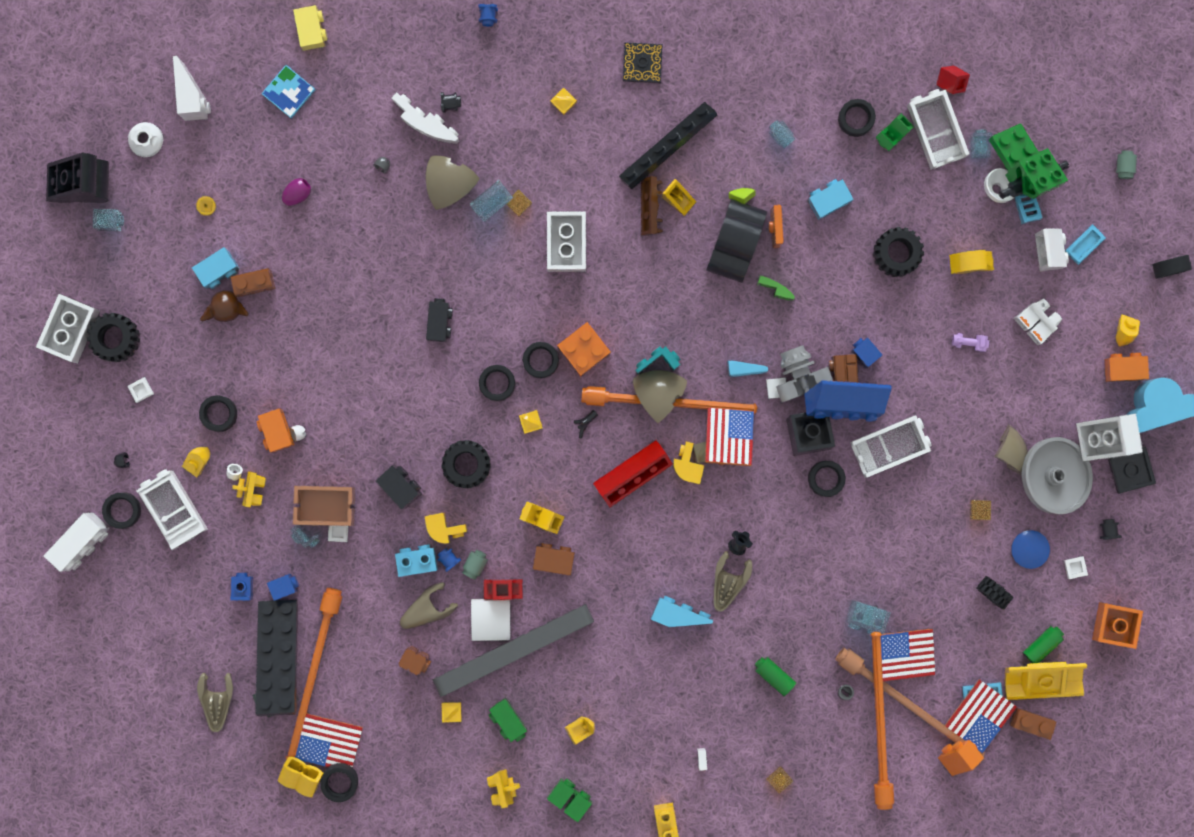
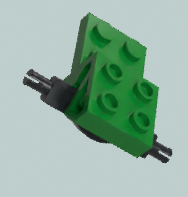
[989,123,1069,199]

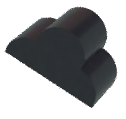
[46,152,109,203]
[706,199,767,283]

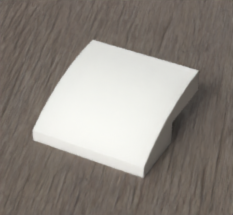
[471,599,511,641]

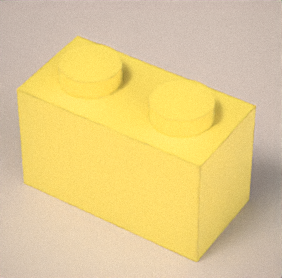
[293,5,328,51]

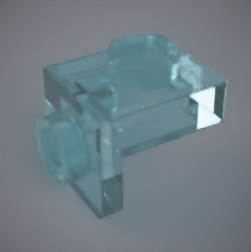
[290,525,322,548]

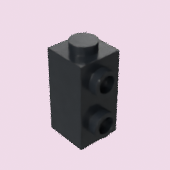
[426,298,453,342]

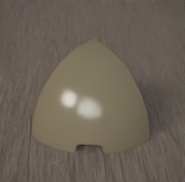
[426,156,480,210]
[633,370,687,423]
[994,424,1028,476]

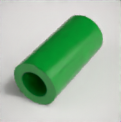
[1022,626,1064,664]
[754,657,796,696]

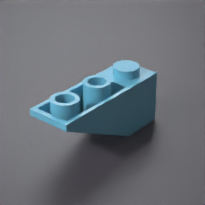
[651,596,713,627]

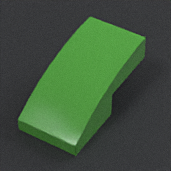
[757,276,795,301]

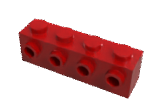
[593,440,673,508]

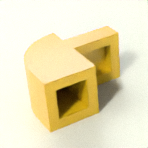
[949,250,994,274]
[673,442,704,484]
[519,501,564,534]
[424,513,468,543]

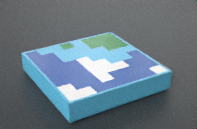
[261,65,316,119]

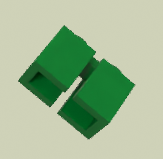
[547,778,592,822]

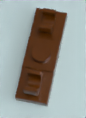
[641,176,663,236]

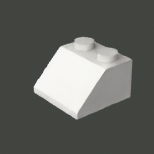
[1035,229,1069,272]

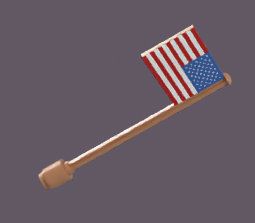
[835,648,1017,757]

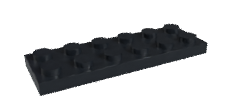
[255,600,298,716]

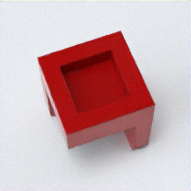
[937,66,970,94]

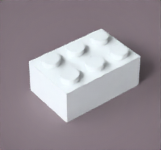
[547,212,586,272]
[36,294,100,364]
[1076,414,1143,461]
[44,513,110,572]

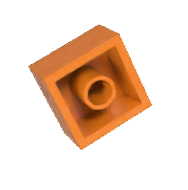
[557,322,611,377]
[1092,602,1143,649]

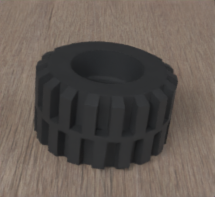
[873,227,924,277]
[87,313,140,362]
[441,440,491,488]

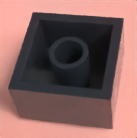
[786,412,835,456]
[376,465,422,510]

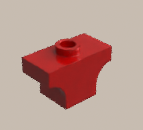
[484,579,523,600]

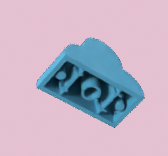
[1126,378,1194,433]

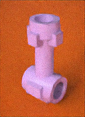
[952,333,989,352]

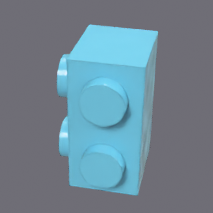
[395,544,438,577]

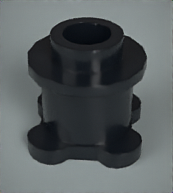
[441,92,461,113]
[1099,519,1122,540]
[728,531,753,555]

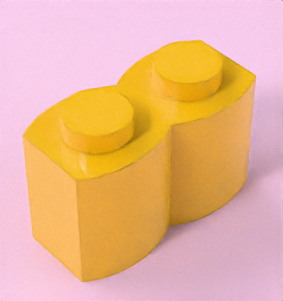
[278,757,323,797]

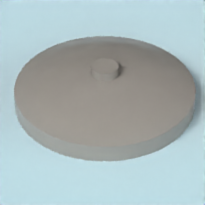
[1022,437,1093,515]

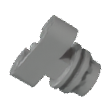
[776,345,833,402]

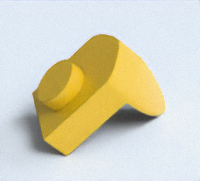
[1116,315,1140,347]
[182,447,210,477]
[564,717,595,745]

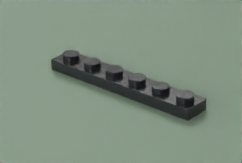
[619,102,717,190]

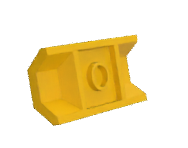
[1004,662,1087,700]

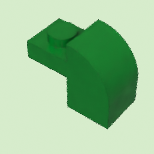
[876,113,915,151]

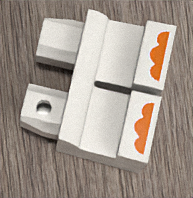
[1013,299,1062,346]

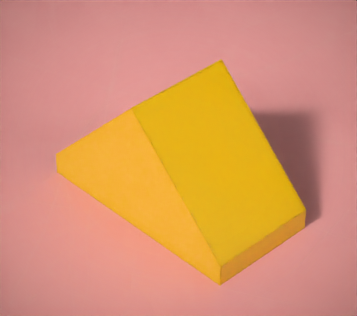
[662,179,696,216]

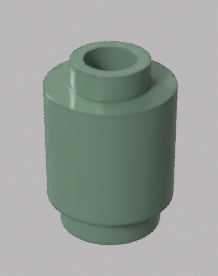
[1116,151,1137,179]
[462,549,488,580]

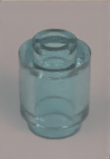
[768,120,796,149]

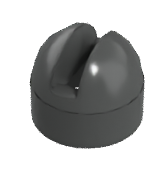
[373,157,390,173]
[838,685,854,701]

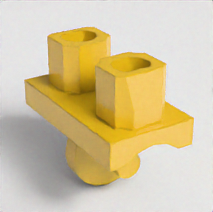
[232,472,266,507]
[487,769,520,808]

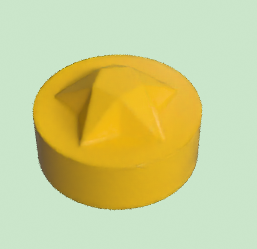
[196,196,216,216]

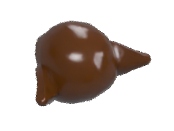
[200,290,249,322]

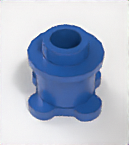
[478,4,498,27]
[437,548,461,572]

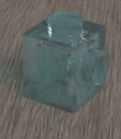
[93,209,124,231]

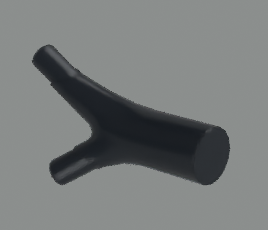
[574,410,598,438]

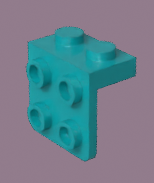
[635,346,681,375]

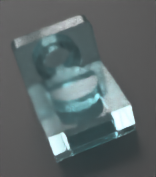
[970,129,992,159]

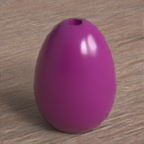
[282,178,311,206]

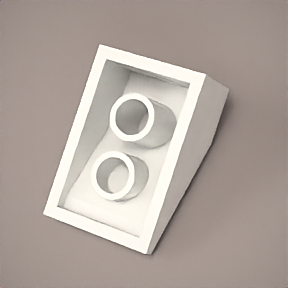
[173,56,211,121]

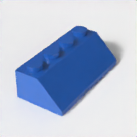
[804,380,892,422]

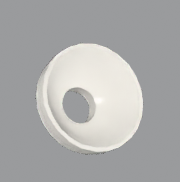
[128,122,163,157]
[984,168,1014,203]

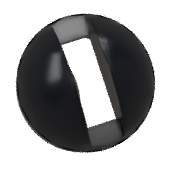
[114,452,130,468]

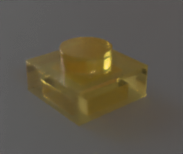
[505,189,532,217]
[970,500,991,520]
[766,766,793,794]

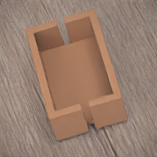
[293,486,355,526]

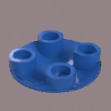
[1011,530,1050,569]

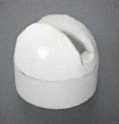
[290,425,306,442]
[226,464,243,481]

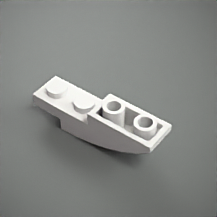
[392,92,459,144]

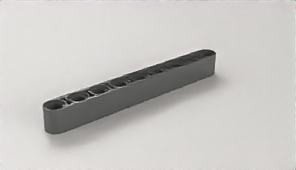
[432,604,594,697]

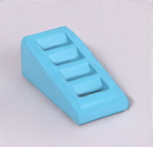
[1014,194,1043,224]
[727,361,768,377]

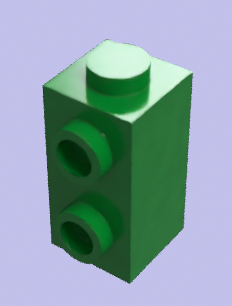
[488,697,527,742]

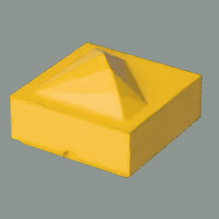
[550,87,577,115]
[519,410,543,434]
[442,702,462,722]

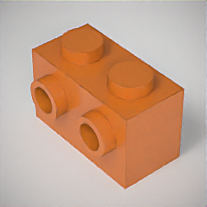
[1104,353,1149,382]
[256,408,295,453]
[938,740,984,776]

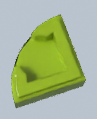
[729,188,756,204]

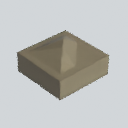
[693,442,706,464]

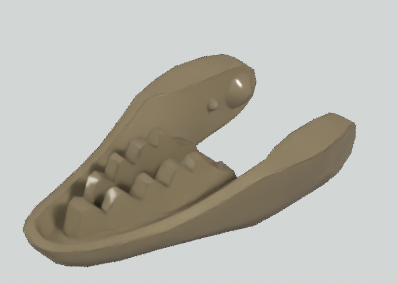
[714,551,752,612]
[400,582,458,629]
[197,673,233,732]

